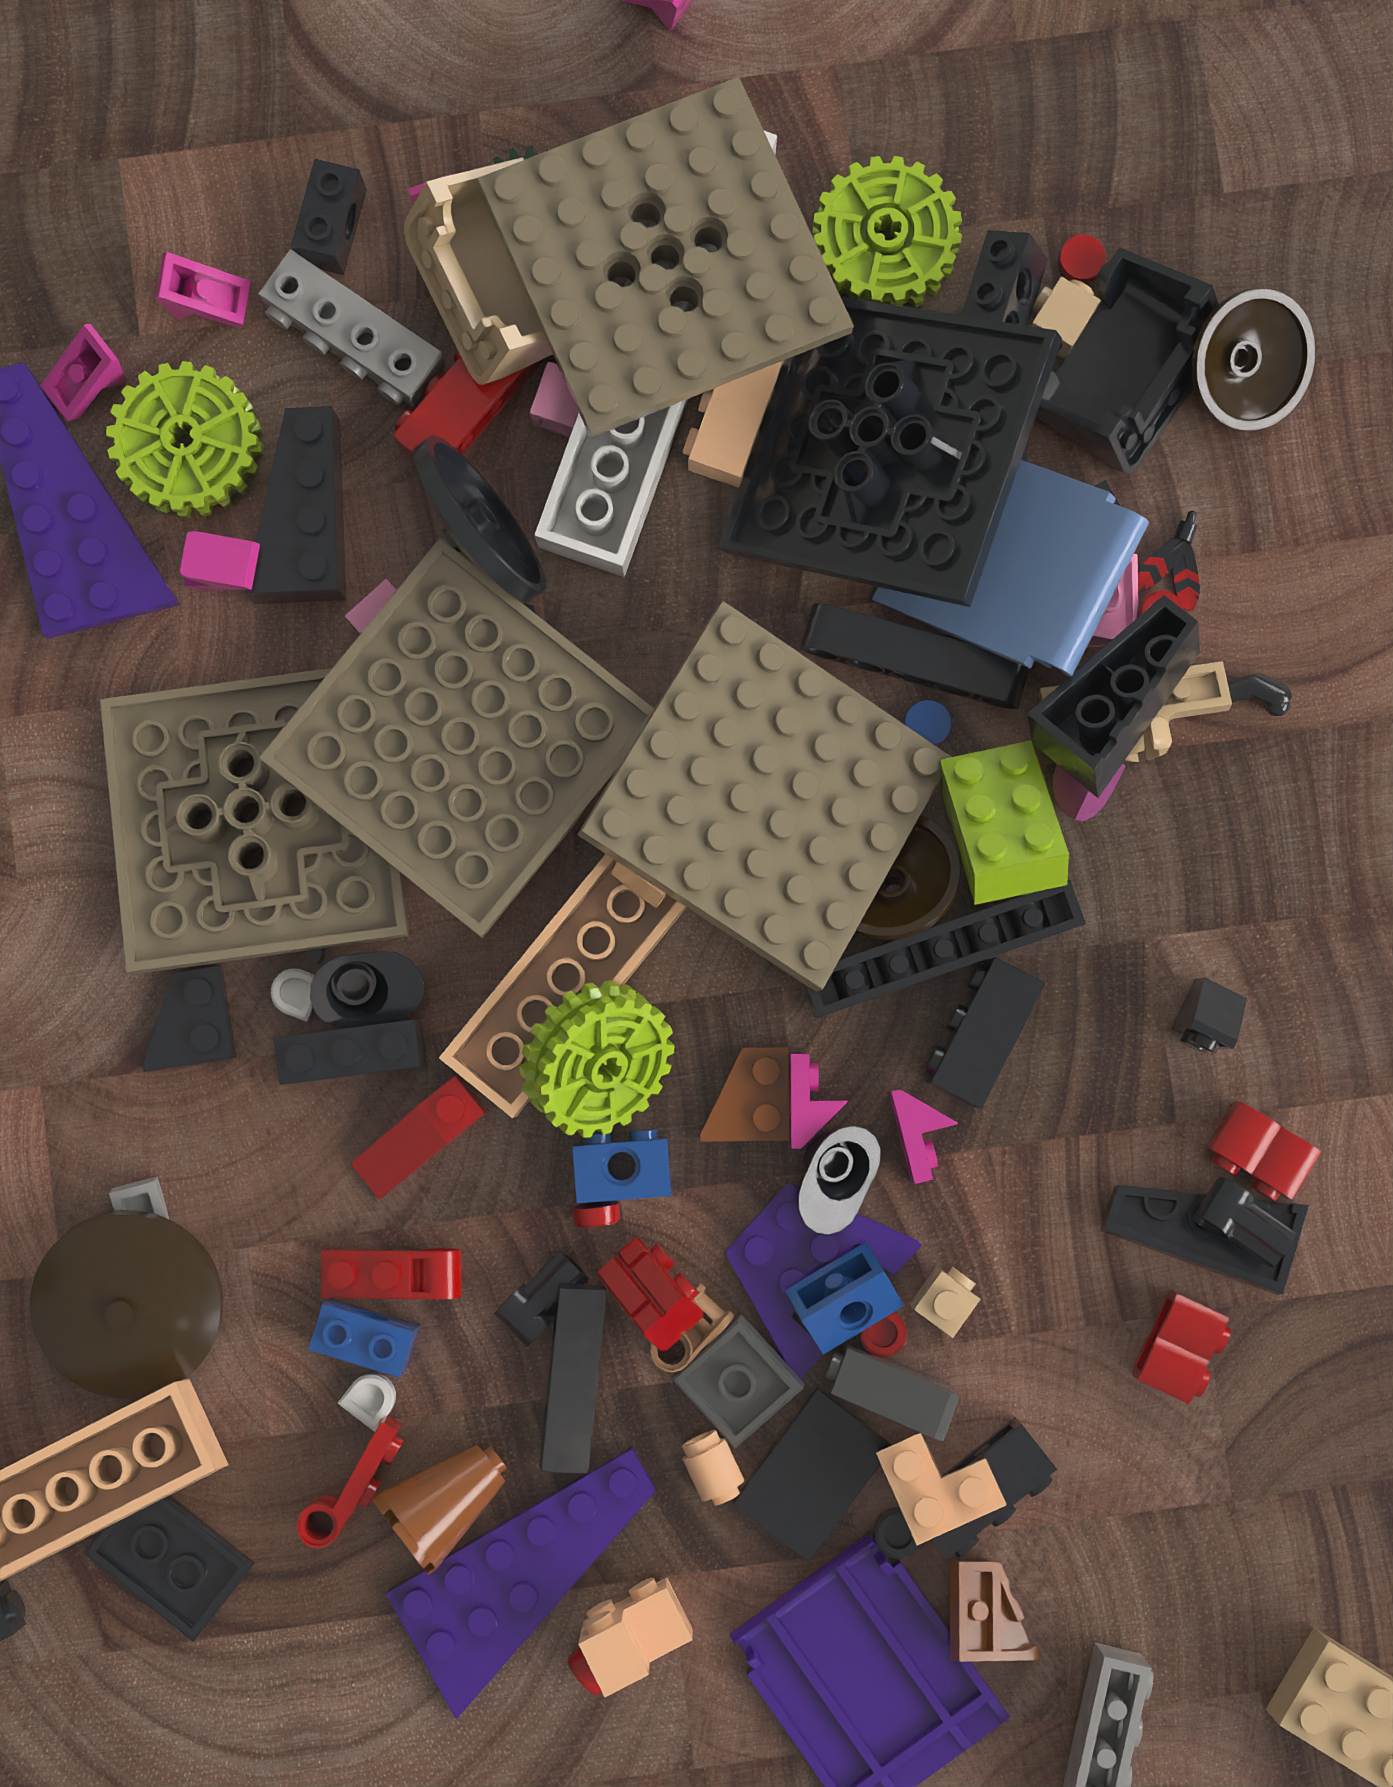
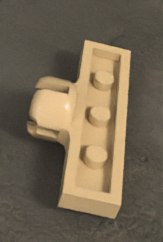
[1038,661,1232,762]

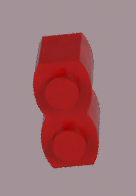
[1205,1101,1321,1202]
[1132,1290,1231,1404]

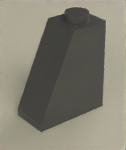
[824,1343,960,1442]

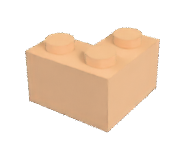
[876,1433,1006,1545]
[578,1577,693,1697]

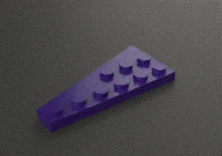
[0,362,181,639]
[386,1446,656,1719]

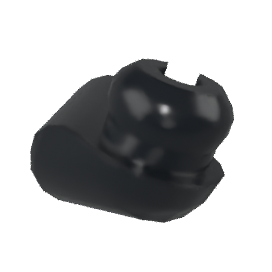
[1227,673,1292,716]

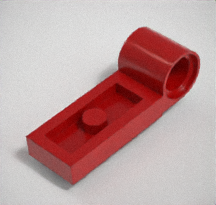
[321,1248,462,1299]
[297,1415,404,1548]

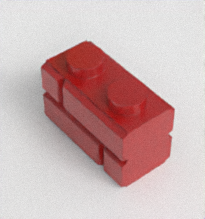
[597,1238,703,1352]

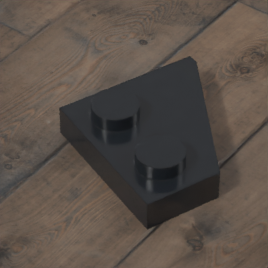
[143,966,236,1072]

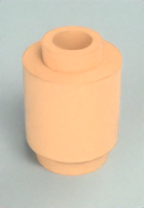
[682,1429,744,1506]

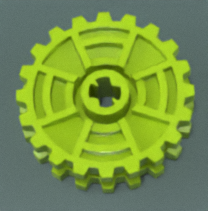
[812,156,962,308]
[106,361,264,518]
[520,980,674,1138]

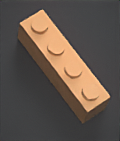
[683,360,785,488]

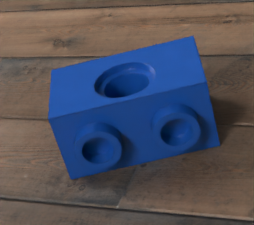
[572,1130,672,1203]
[785,1242,904,1354]
[308,1298,420,1378]

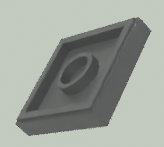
[671,1314,805,1449]

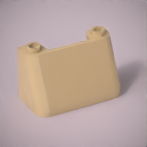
[404,157,553,385]

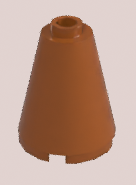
[371,1444,507,1575]

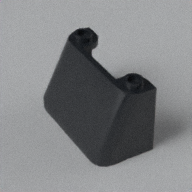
[1036,247,1219,474]

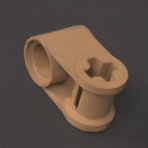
[650,1283,735,1373]

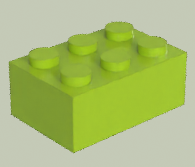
[940,740,1069,905]

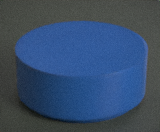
[904,700,951,746]

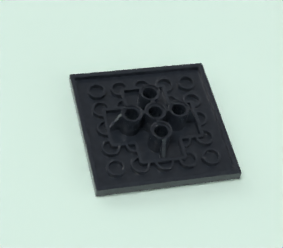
[718,297,1062,607]

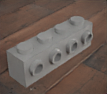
[258,249,446,409]
[1062,1642,1154,1787]

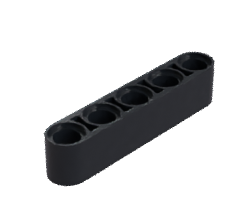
[801,603,1029,709]

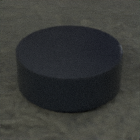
[874,1507,920,1558]

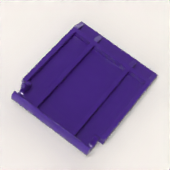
[730,1533,1010,1787]

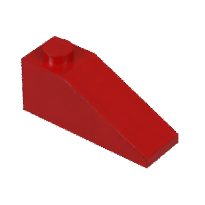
[350,1075,489,1200]

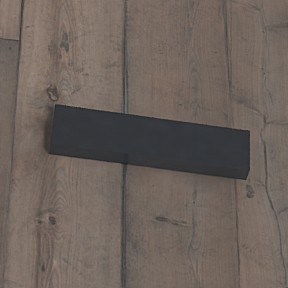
[539,1284,607,1473]

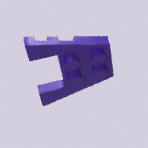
[725,1182,922,1379]

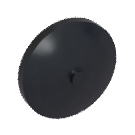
[413,435,546,602]

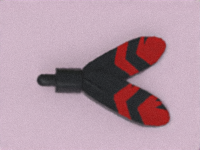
[1138,510,1200,611]

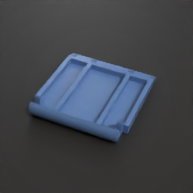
[872,460,1149,677]

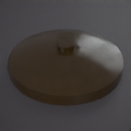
[30,1210,223,1399]

